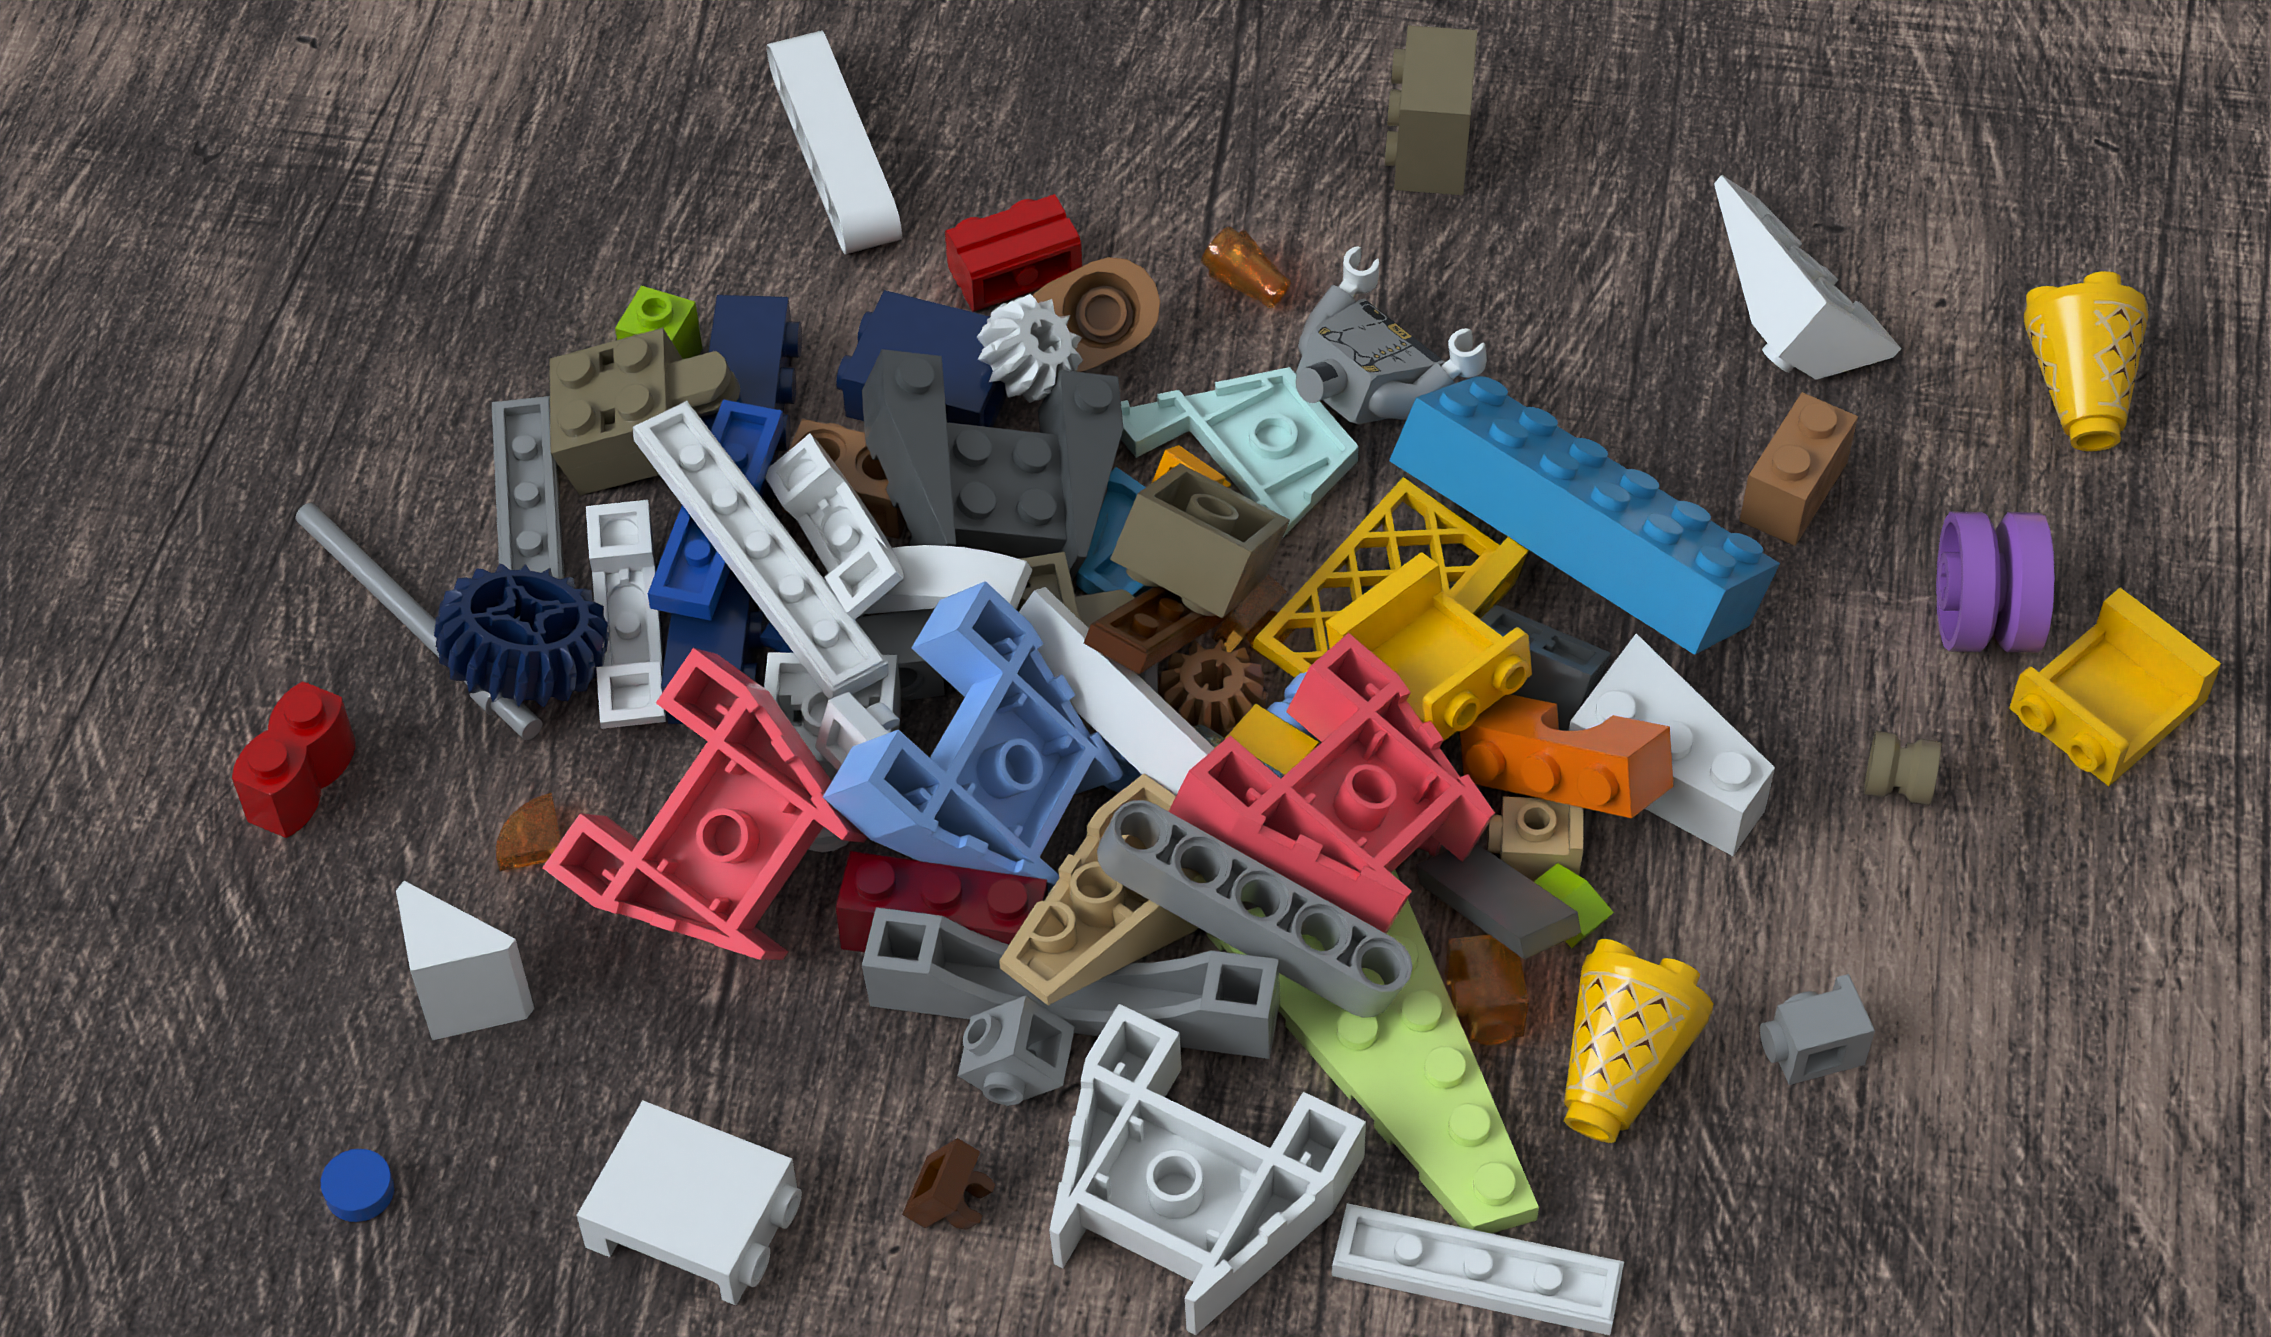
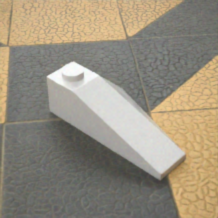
[1714,175,1901,380]

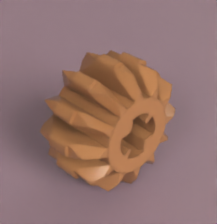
[1158,638,1267,742]

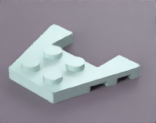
[1120,367,1359,539]

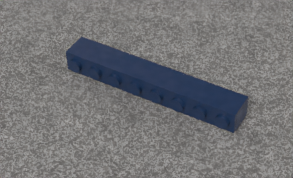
[661,295,802,724]

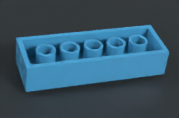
[1389,376,1780,655]

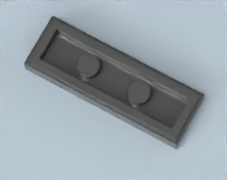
[1416,843,1581,959]

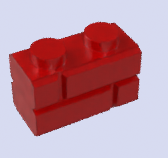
[945,194,1082,312]

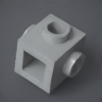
[958,995,1075,1106]

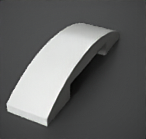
[765,433,904,620]
[586,500,666,729]
[823,545,1033,623]

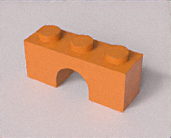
[1460,695,1674,818]

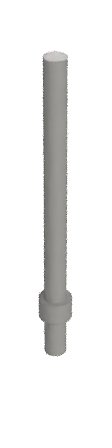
[296,503,543,740]

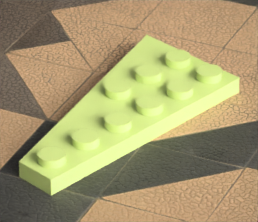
[1207,870,1539,1234]

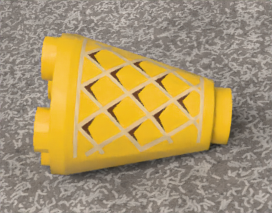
[2024,271,2149,451]
[1564,939,1713,1143]

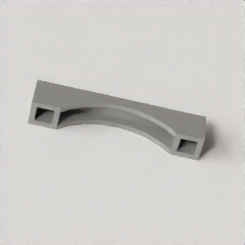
[862,907,1280,1059]

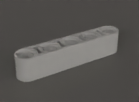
[1097,800,1412,1017]

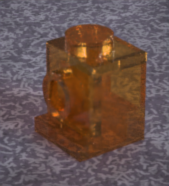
[1445,935,1529,1045]

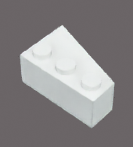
[1569,634,1775,856]

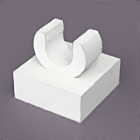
[815,692,900,771]

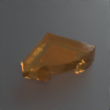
[496,793,561,871]

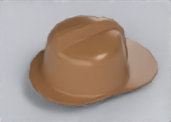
[1032,257,1160,372]

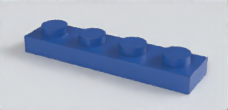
[647,400,784,621]

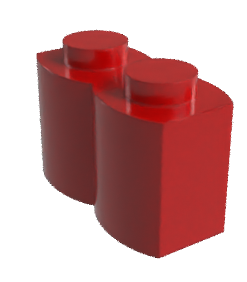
[232,681,356,838]

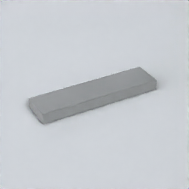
[492,396,565,579]

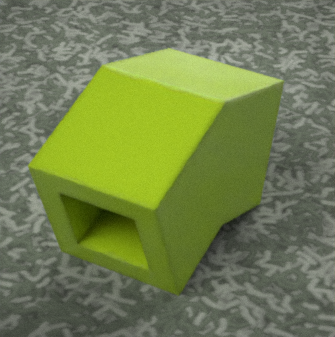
[1534,863,1614,949]

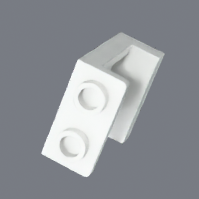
[577,1100,802,1305]

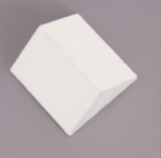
[396,881,534,1040]

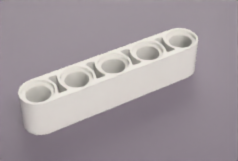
[766,30,902,254]

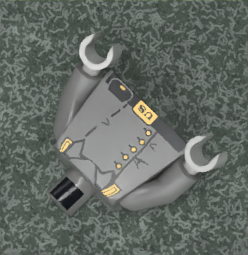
[1295,246,1487,424]

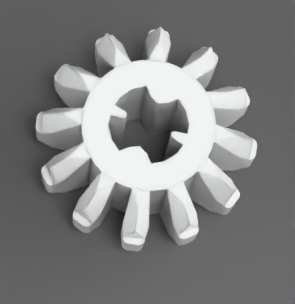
[977,294,1083,403]

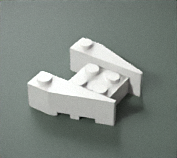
[1049,1004,1366,1335]

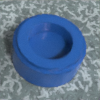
[321,1149,394,1222]

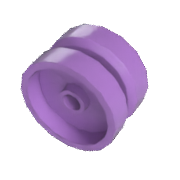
[1936,512,2055,653]

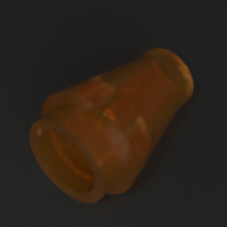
[1201,226,1291,309]

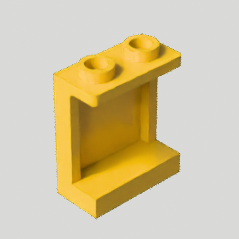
[1325,552,1532,741]
[2009,587,2221,786]

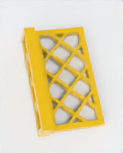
[1253,477,1528,678]

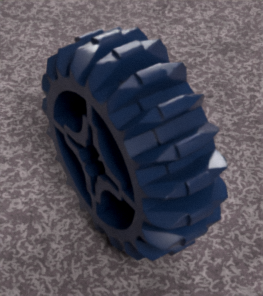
[434,563,609,708]

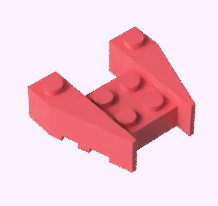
[1168,633,1495,934]
[543,648,868,960]

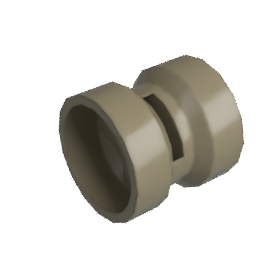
[1864,730,1941,806]

